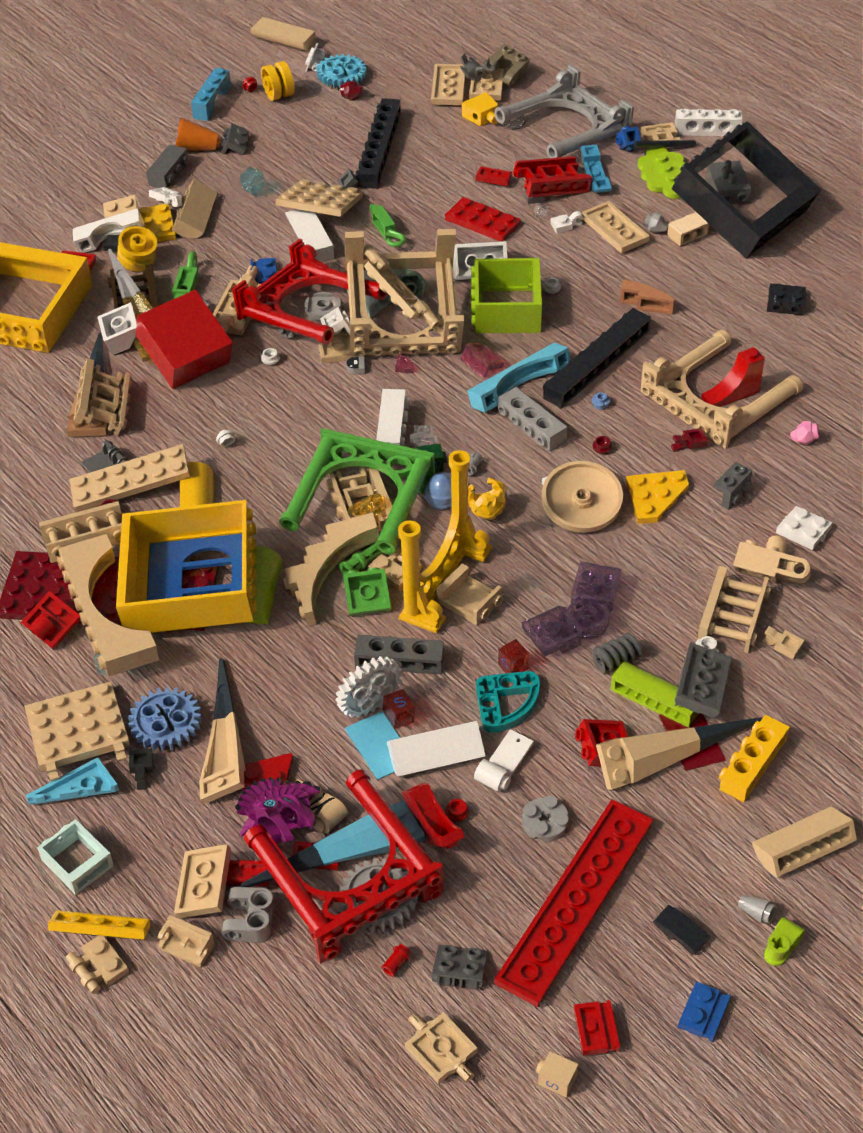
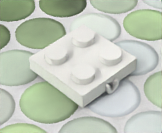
[776,506,833,550]

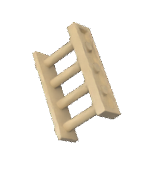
[39,501,122,563]
[697,566,771,653]

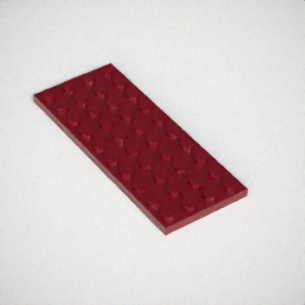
[0,551,219,631]

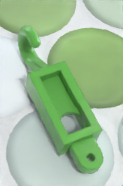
[370,204,406,247]
[172,251,199,299]

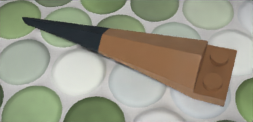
[67,333,108,437]

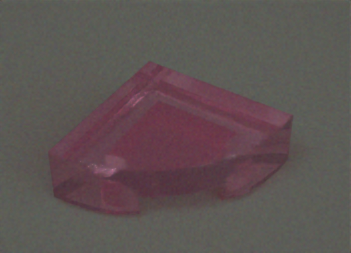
[395,355,414,374]

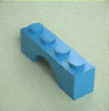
[191,68,231,121]

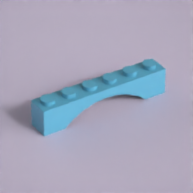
[467,343,571,413]

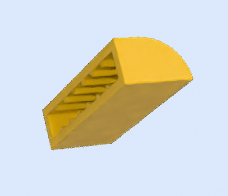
[180,462,214,507]

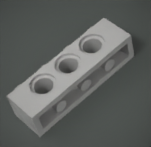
[498,387,567,452]

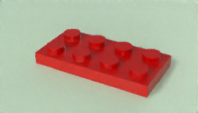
[445,197,521,242]

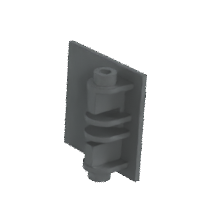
[81,440,129,472]
[432,945,488,990]

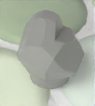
[643,212,669,233]

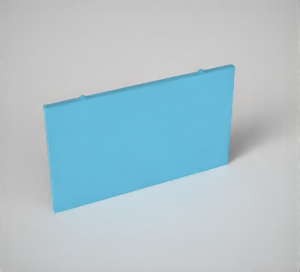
[345,711,400,780]

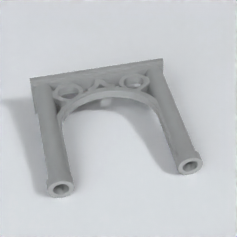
[495,64,634,158]

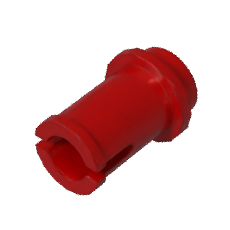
[381,944,411,977]

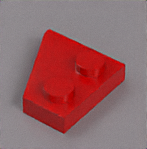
[241,753,294,789]

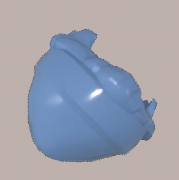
[423,472,452,510]

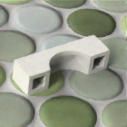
[73,208,145,253]

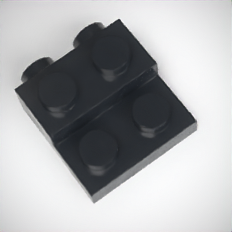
[766,283,806,316]

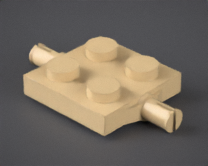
[404,1012,477,1084]

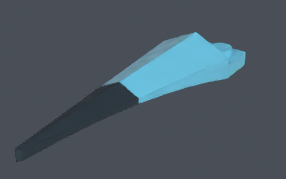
[241,800,425,887]

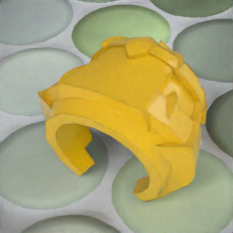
[468,478,507,520]

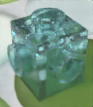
[240,166,266,197]

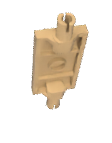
[364,244,441,329]
[213,265,261,335]

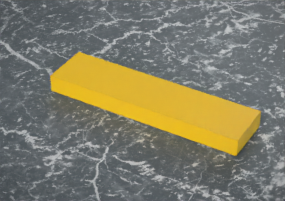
[48,910,151,940]

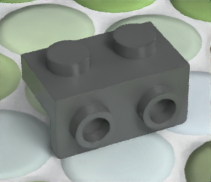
[220,123,249,155]
[714,462,753,510]

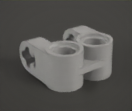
[221,887,275,943]

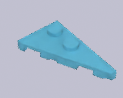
[26,757,119,805]

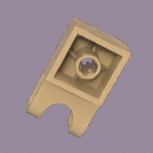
[733,540,811,584]

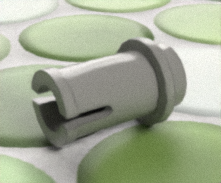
[468,452,483,476]

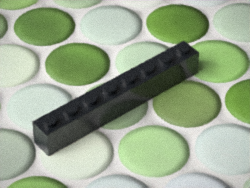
[543,308,651,408]

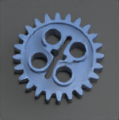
[128,687,202,751]

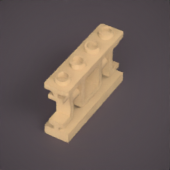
[73,358,132,435]
[326,466,392,530]

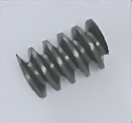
[592,633,642,673]

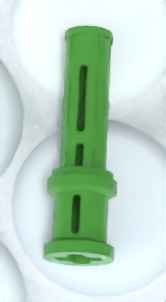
[339,543,383,574]

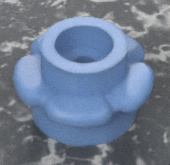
[592,392,610,410]

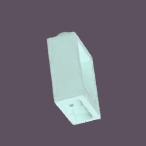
[37,819,114,895]

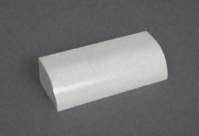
[285,209,334,262]
[387,721,485,777]

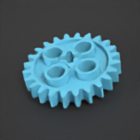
[316,54,367,88]

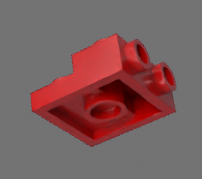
[575,719,629,767]

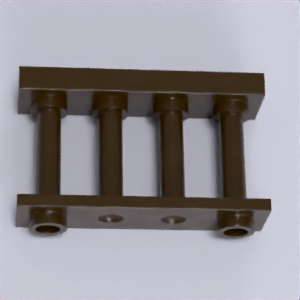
[107,264,159,317]

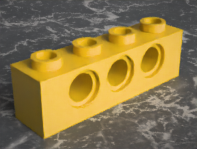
[719,715,790,802]

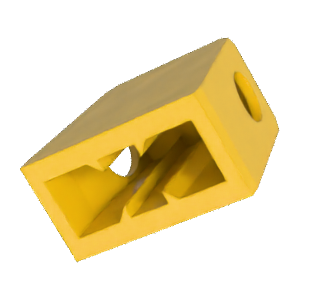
[462,92,499,126]

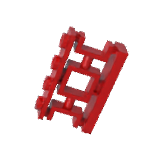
[513,156,592,198]

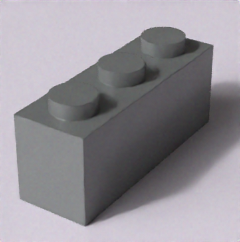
[146,144,189,188]

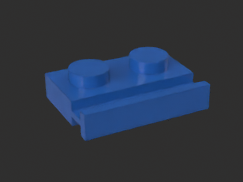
[250,258,277,284]
[678,981,731,1042]

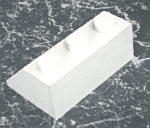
[453,241,507,280]

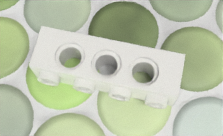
[675,109,742,136]

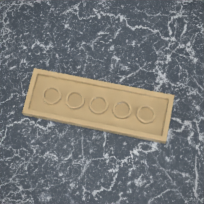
[70,444,191,512]

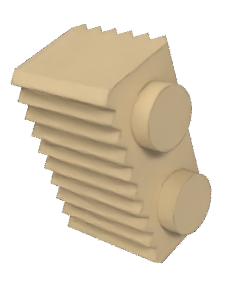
[668,212,709,246]

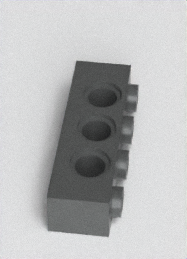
[354,635,444,675]

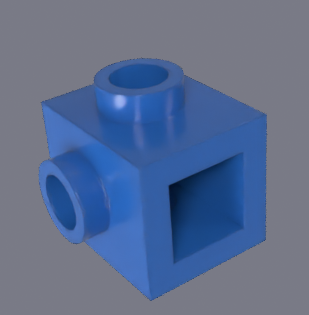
[616,126,641,151]

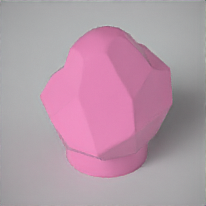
[790,421,820,445]

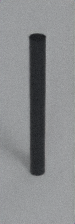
[634,140,696,148]

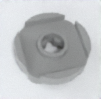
[305,292,341,321]
[522,796,569,842]

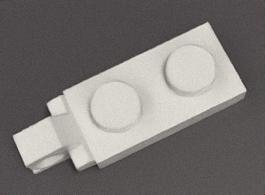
[149,187,183,207]

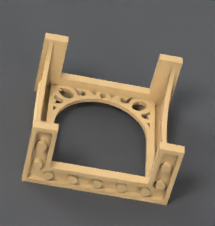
[345,229,464,357]

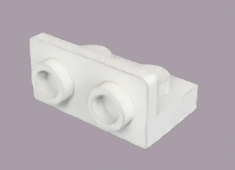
[320,307,350,335]

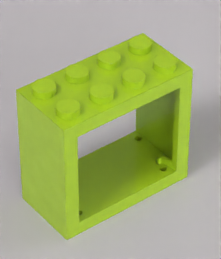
[471,258,542,333]

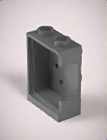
[706,160,751,204]

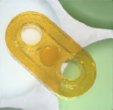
[348,493,387,518]

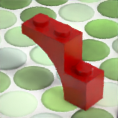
[402,783,465,849]

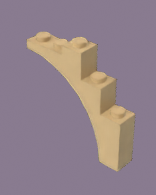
[283,512,379,626]

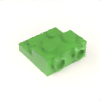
[343,567,391,616]

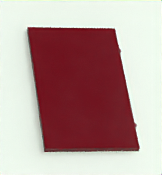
[659,713,726,771]

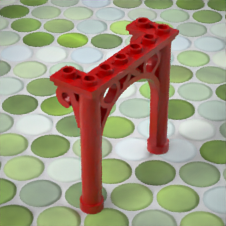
[232,238,388,345]
[244,769,444,964]

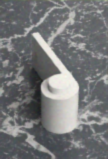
[474,729,534,792]

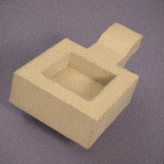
[762,626,804,659]

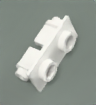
[305,43,325,72]

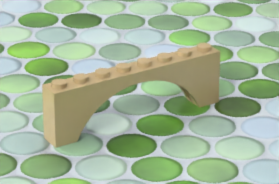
[57,534,159,677]

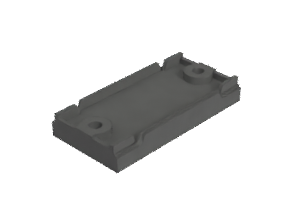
[674,642,732,720]

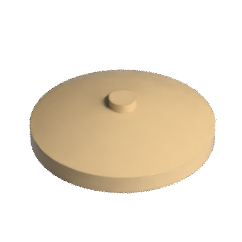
[542,461,623,533]

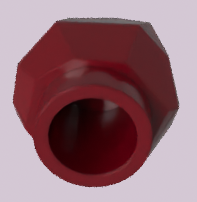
[340,81,364,100]

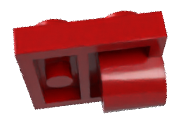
[20,591,81,650]

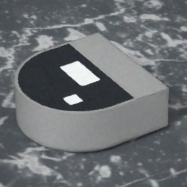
[346,356,365,374]

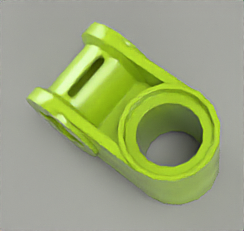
[764,917,806,966]

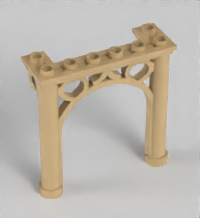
[640,329,803,449]

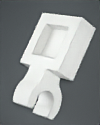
[551,211,582,234]

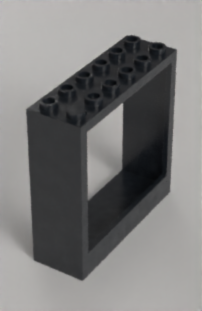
[671,121,822,259]

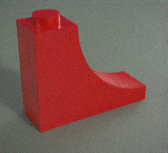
[701,347,765,407]

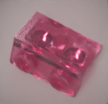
[461,343,505,378]

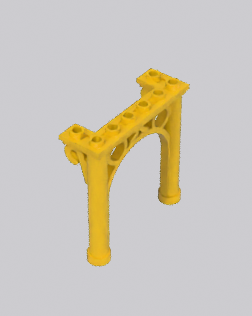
[398,450,493,634]

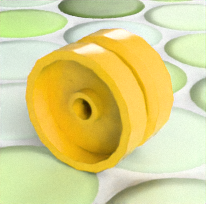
[261,61,295,101]
[117,226,157,272]

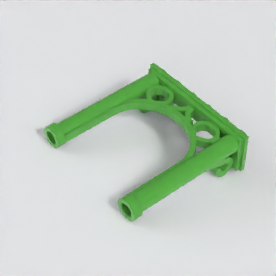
[279,428,435,554]

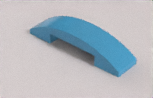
[581,144,612,193]

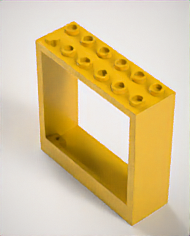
[0,242,93,353]

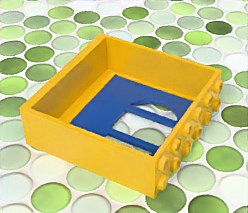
[116,500,257,633]

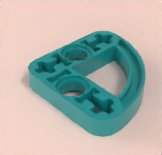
[476,671,540,733]

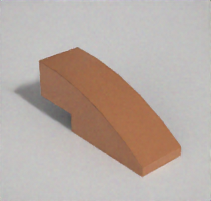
[620,280,674,315]

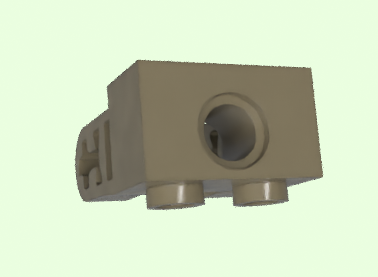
[484,44,530,86]

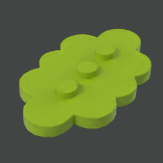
[637,147,685,199]

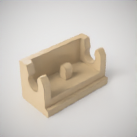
[158,915,215,967]

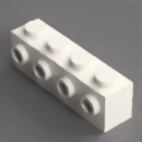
[376,389,409,446]

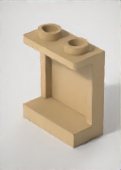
[436,564,503,626]

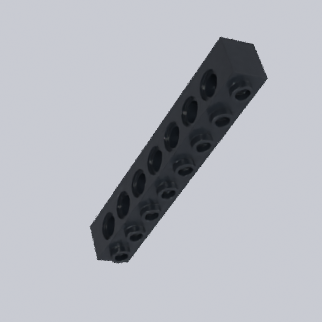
[355,98,401,189]

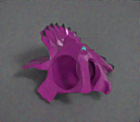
[234,777,321,844]

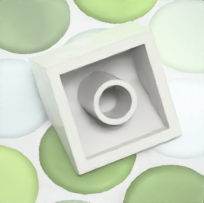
[98,302,137,355]

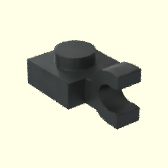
[129,749,153,790]

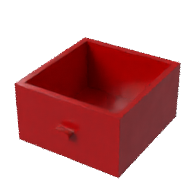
[136,289,233,389]

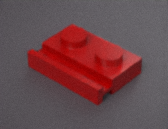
[573,1000,620,1056]

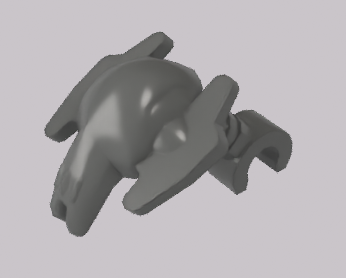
[460,53,498,81]

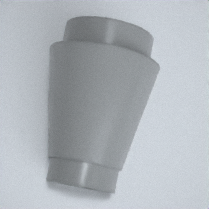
[738,894,777,924]

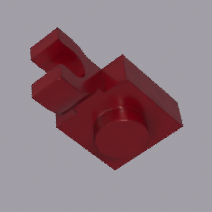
[671,428,709,452]

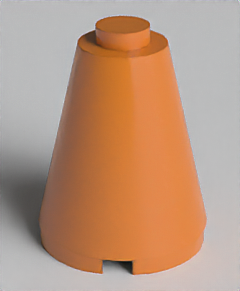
[176,118,221,151]

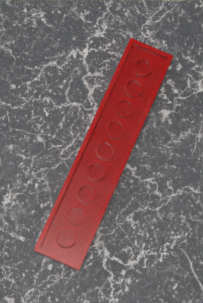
[494,799,653,1007]

